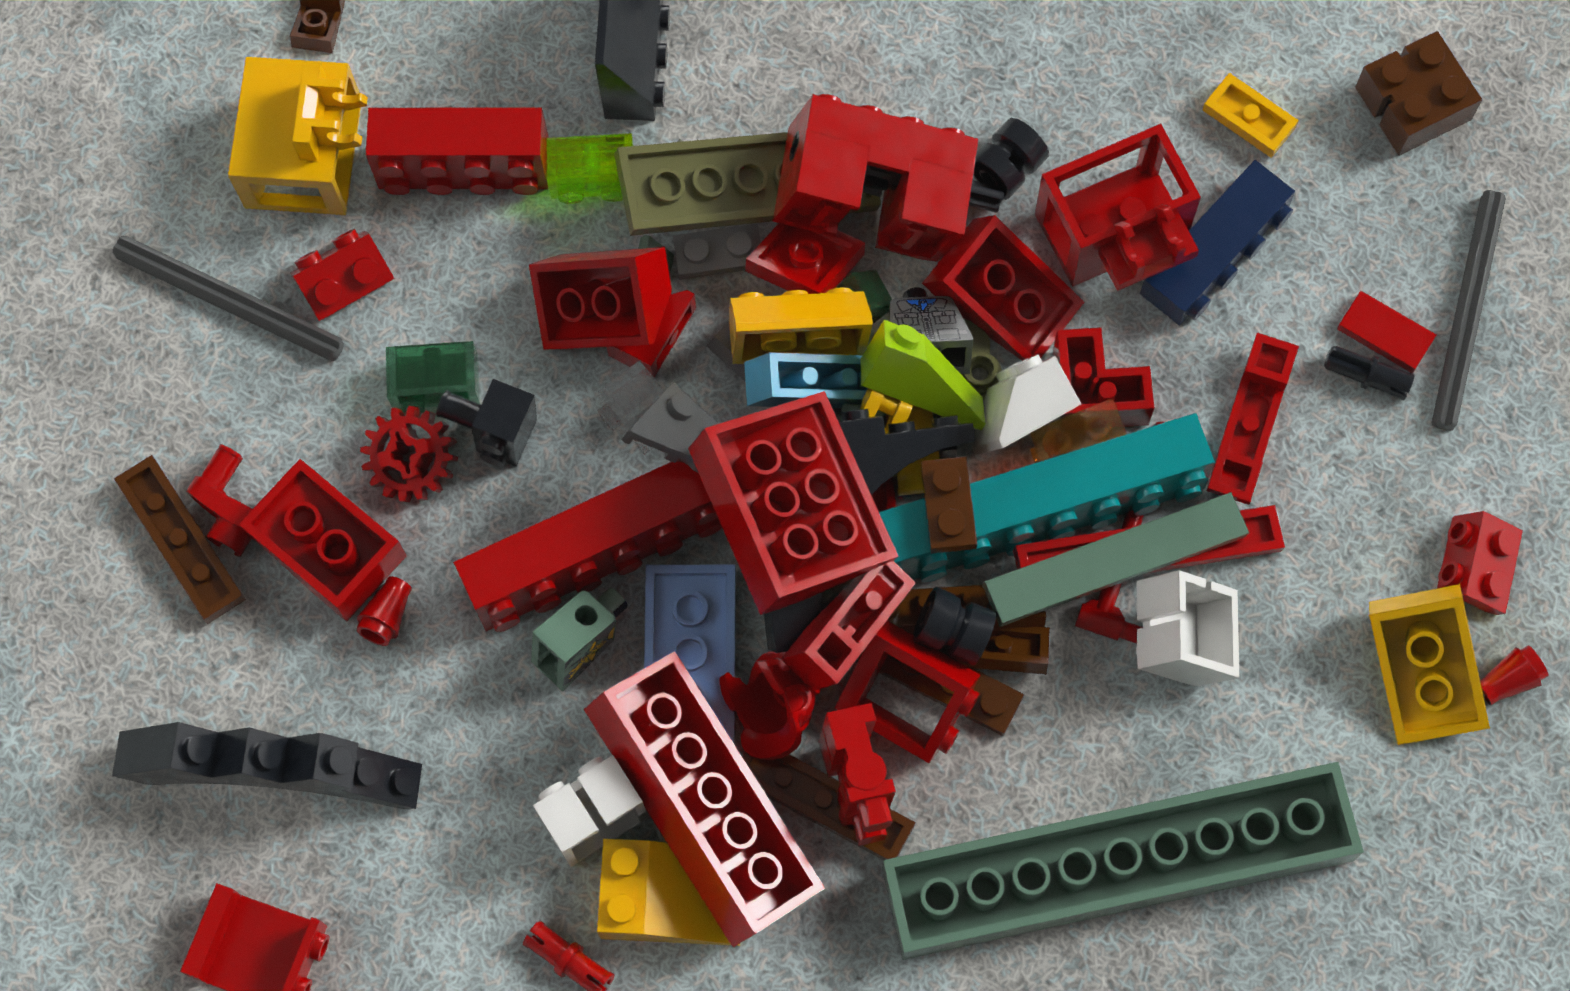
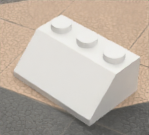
[971,354,1081,455]

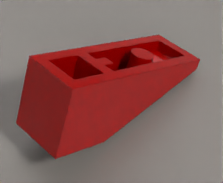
[781,561,916,691]

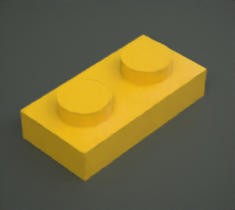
[1202,73,1299,158]

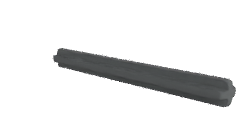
[1431,190,1506,431]
[113,236,344,361]

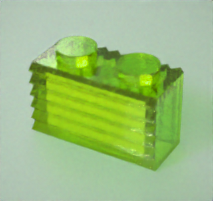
[546,133,634,204]

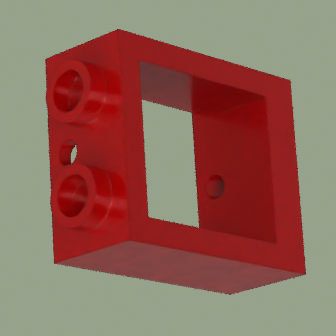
[834,621,981,763]

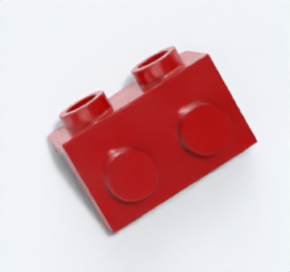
[290,229,395,321]
[1437,511,1523,615]

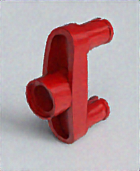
[186,444,253,557]

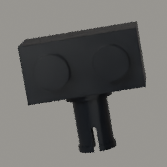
[436,379,537,468]

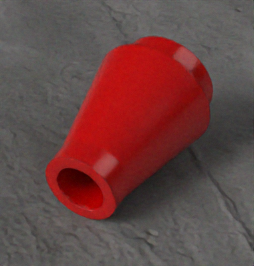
[356,576,412,646]
[1480,645,1549,705]

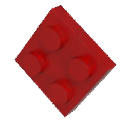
[745,223,865,294]

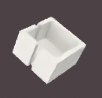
[1136,570,1240,686]
[533,755,648,867]

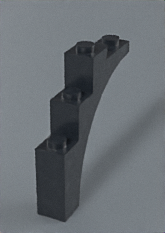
[763,409,975,653]
[112,722,422,810]

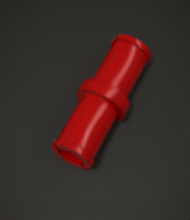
[523,920,615,991]

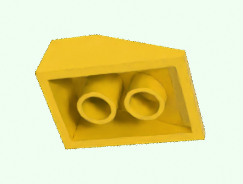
[1369,584,1490,745]
[597,838,740,946]

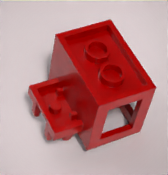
[1035,123,1201,291]

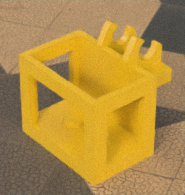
[228,57,368,215]

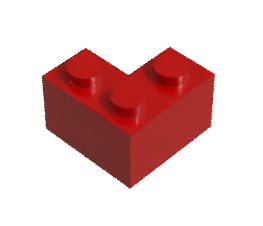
[1053,327,1155,431]

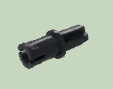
[1324,346,1415,400]

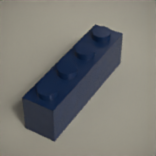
[1140,160,1295,326]

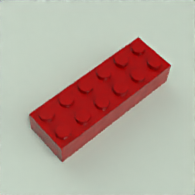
[453,462,722,632]
[583,651,825,947]

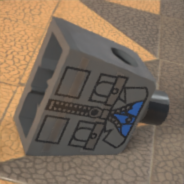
[888,287,973,374]

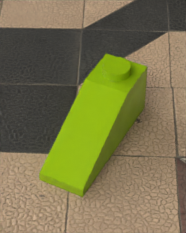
[860,320,986,431]

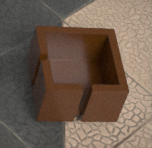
[1355,31,1482,156]

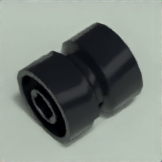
[973,118,1049,200]
[912,586,996,666]

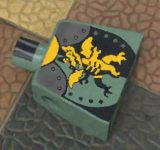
[531,588,628,692]

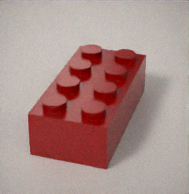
[366,107,550,195]

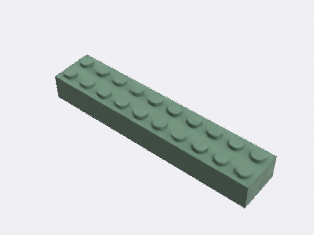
[882,762,1364,960]

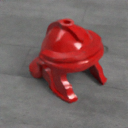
[719,651,820,760]

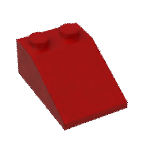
[922,215,1085,361]
[238,459,407,622]

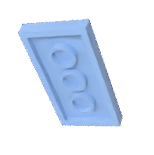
[644,564,736,744]

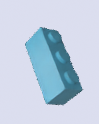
[744,352,868,408]

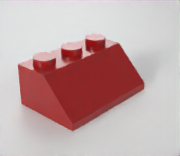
[529,247,672,350]

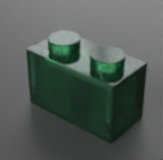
[386,341,480,415]

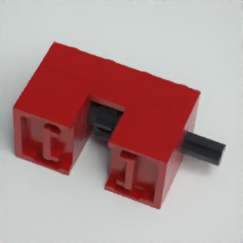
[773,94,1004,262]

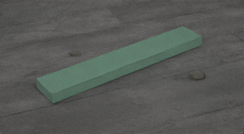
[982,492,1249,627]

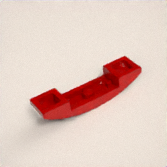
[1206,333,1299,505]

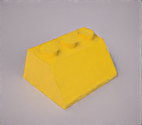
[729,287,873,364]

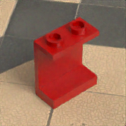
[180,883,330,991]

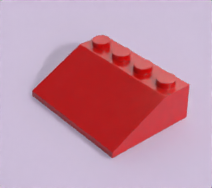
[688,391,899,615]

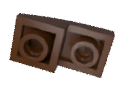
[290,0,345,53]

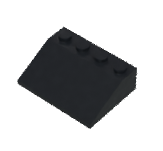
[595,0,670,121]

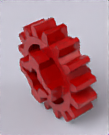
[360,406,458,503]

